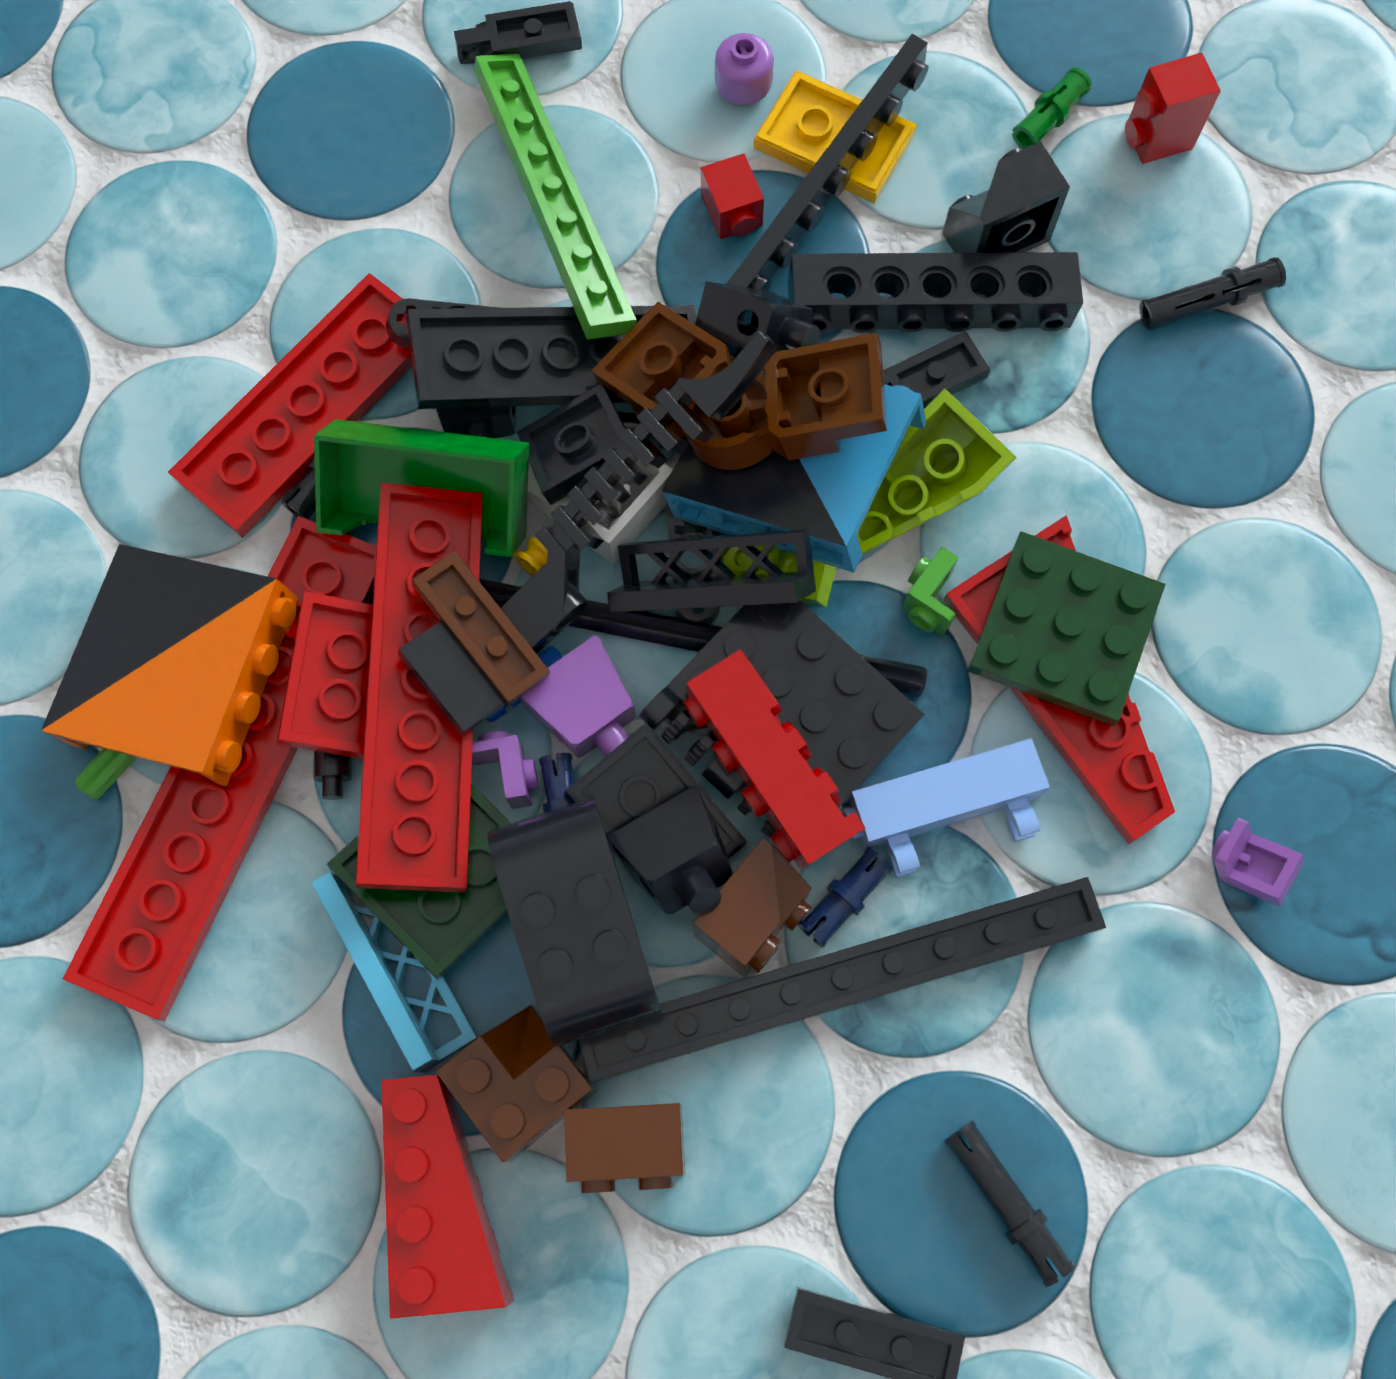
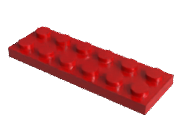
[168,273,412,538]

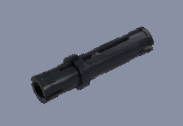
[1139,257,1286,330]
[944,1120,1075,1287]

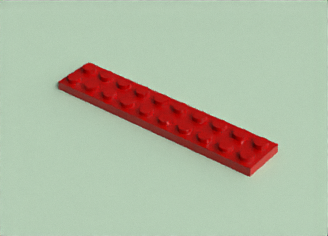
[62,516,376,1022]

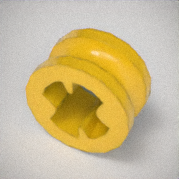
[514,537,548,577]

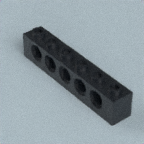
[788,252,1083,333]

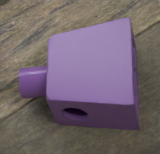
[520,634,636,758]

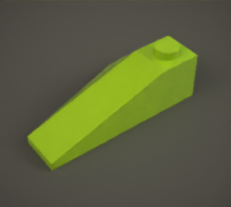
[857,388,1017,555]

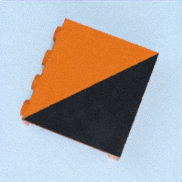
[41,544,298,787]

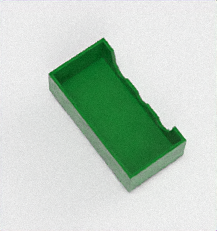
[314,419,529,557]

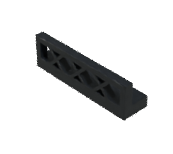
[607,529,816,612]

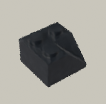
[942,142,1070,253]

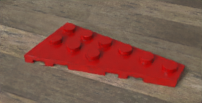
[944,515,1175,845]

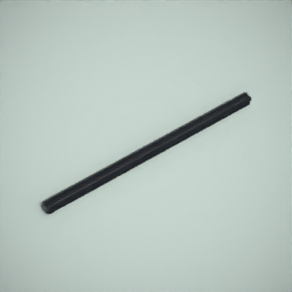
[479,578,927,696]

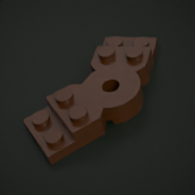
[591,302,887,470]

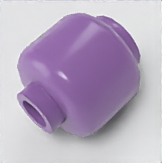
[715,33,774,105]

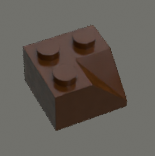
[693,838,812,977]
[436,1005,597,1162]
[564,1103,686,1193]

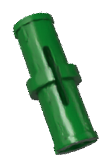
[1012,67,1092,149]

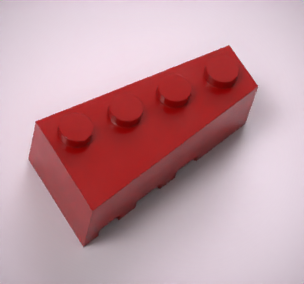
[682,649,865,868]
[381,1075,515,1319]

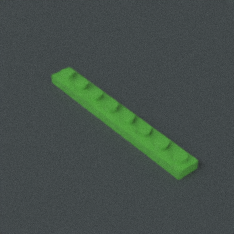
[474,54,637,339]

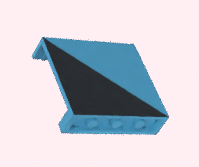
[662,348,926,573]

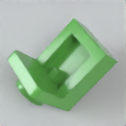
[902,547,959,636]

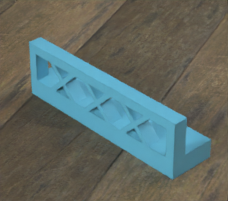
[311,872,478,1073]

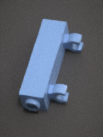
[843,738,1050,878]

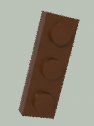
[412,551,550,707]

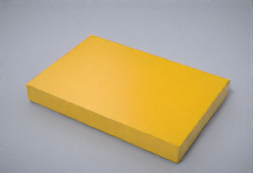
[754,70,917,204]

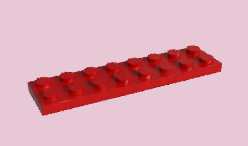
[355,482,483,892]

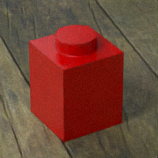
[700,153,764,239]

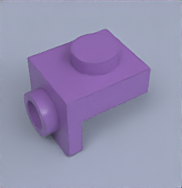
[472,731,539,809]
[1212,818,1304,907]

